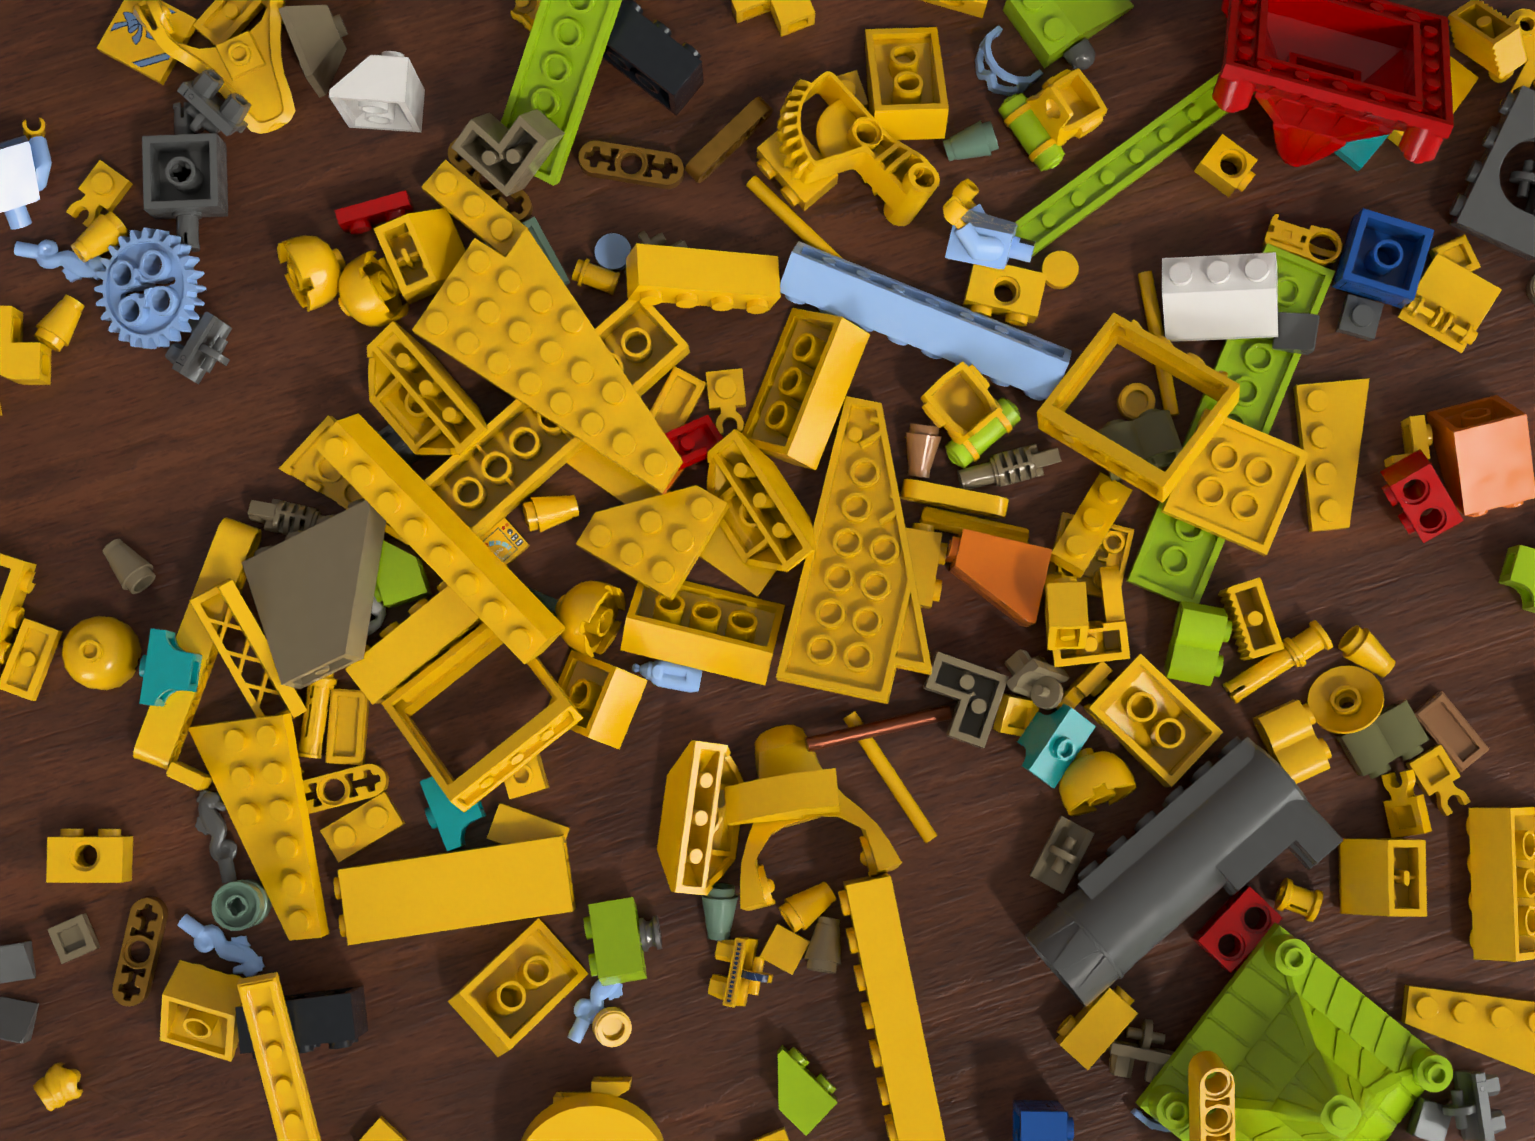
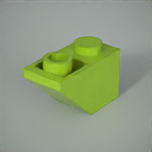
[374,540,432,608]
[777,1045,838,1136]

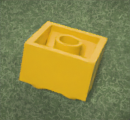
[548,649,648,750]
[160,960,242,1062]

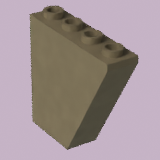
[242,499,386,689]

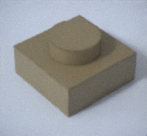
[47,913,101,964]

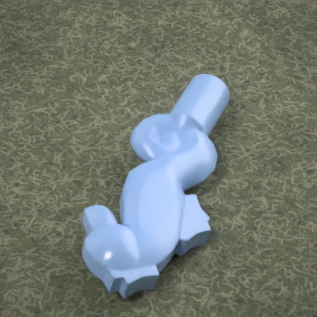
[14,239,106,283]
[177,914,265,977]
[567,979,623,1043]

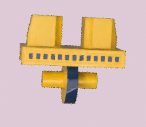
[708,937,773,1008]

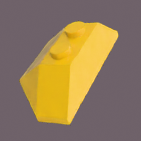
[367,321,489,455]
[707,429,816,572]
[657,740,744,896]

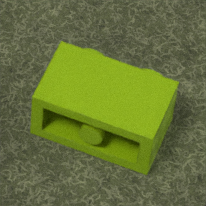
[583,897,647,986]

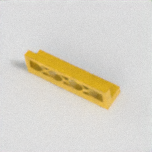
[189,578,307,718]

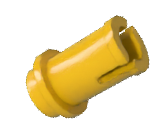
[571,258,621,296]

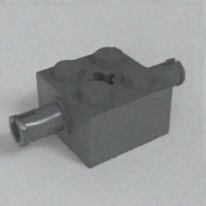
[142,102,228,252]

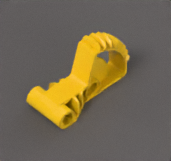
[776,71,940,226]

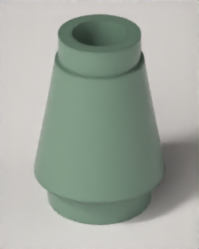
[943,120,999,162]
[701,883,739,941]

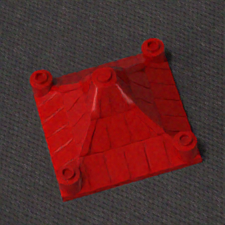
[1212,0,1454,167]

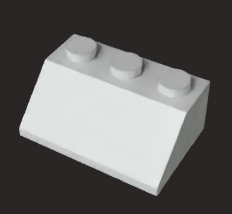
[329,51,425,132]
[1162,252,1278,342]

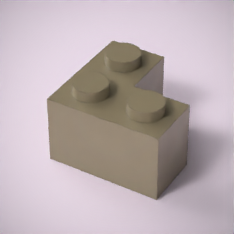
[451,109,565,197]
[922,652,1009,748]

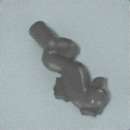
[195,790,237,884]

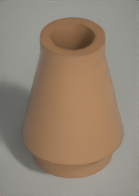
[905,423,942,478]

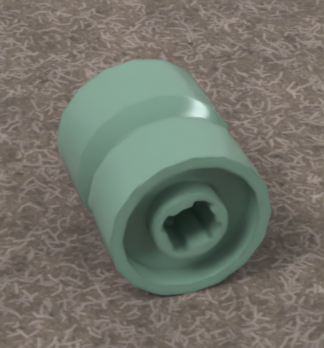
[212,879,272,931]

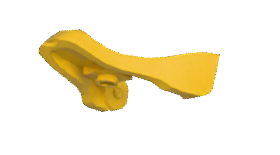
[133,0,296,134]
[740,725,902,911]

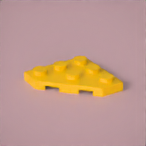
[576,485,730,601]

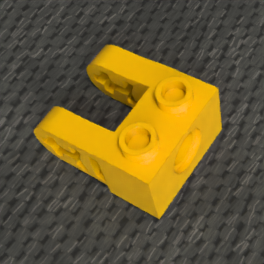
[1044,565,1130,667]

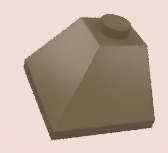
[279,5,348,98]

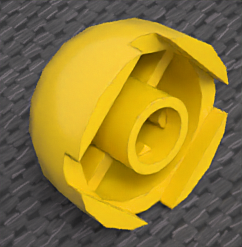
[277,235,346,312]
[338,250,409,327]
[555,581,625,657]
[62,616,141,690]
[1059,748,1137,816]

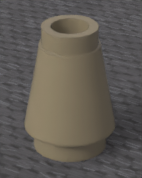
[103,539,156,594]
[804,917,841,974]

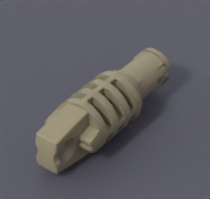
[957,444,1061,490]
[247,499,324,535]

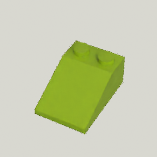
[1003,0,1134,69]

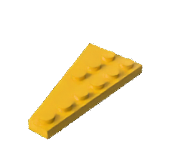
[188,713,329,941]

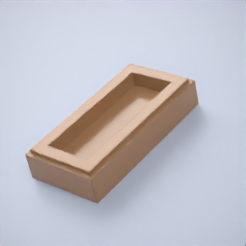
[1414,691,1490,773]

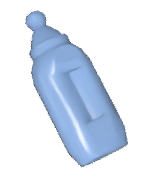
[632,659,702,693]

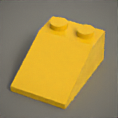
[865,27,949,140]
[1088,654,1223,787]
[448,918,589,1057]

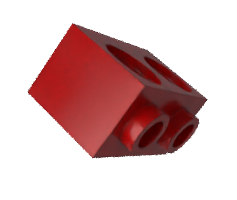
[1381,449,1464,543]
[1191,885,1283,973]

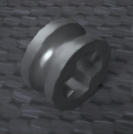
[639,916,662,952]

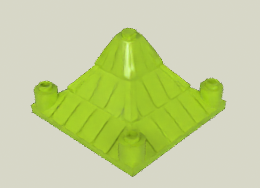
[1135,923,1453,1141]

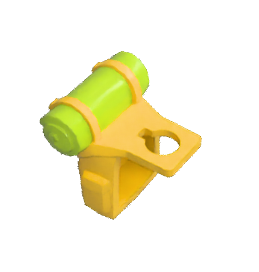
[998,68,1108,172]
[920,361,1021,469]

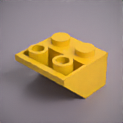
[373,208,466,304]
[1339,838,1427,917]

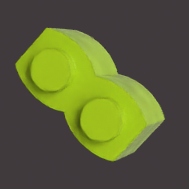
[1164,601,1232,686]

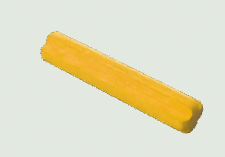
[920,506,1029,543]

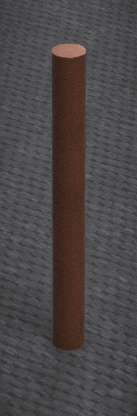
[805,705,951,752]

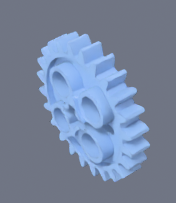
[94,228,206,349]

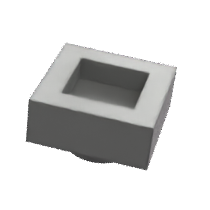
[1336,294,1384,341]

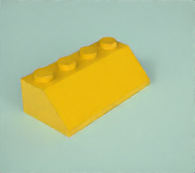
[742,308,870,470]
[620,581,785,685]
[1466,806,1535,962]

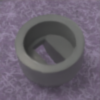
[1063,39,1096,71]

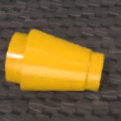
[71,211,129,263]
[34,295,85,352]
[522,495,579,533]
[1338,625,1396,678]
[778,881,836,932]

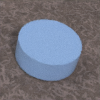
[595,233,631,272]

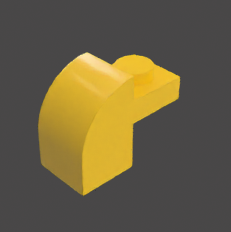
[731,0,815,37]
[0,306,52,385]

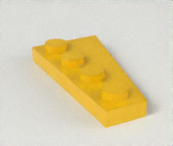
[1293,378,1370,532]
[279,415,409,545]
[1401,985,1535,1075]

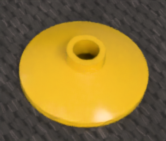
[1307,666,1384,734]

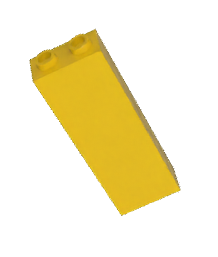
[333,835,576,945]

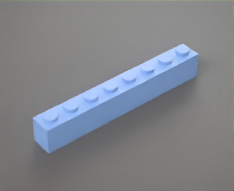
[780,241,1072,400]

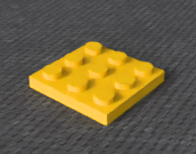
[1161,408,1310,556]

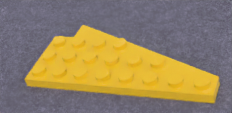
[412,229,683,493]
[776,396,932,704]

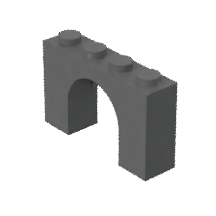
[1449,85,1535,261]

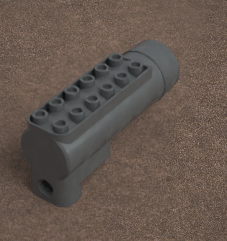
[1024,736,1344,1007]

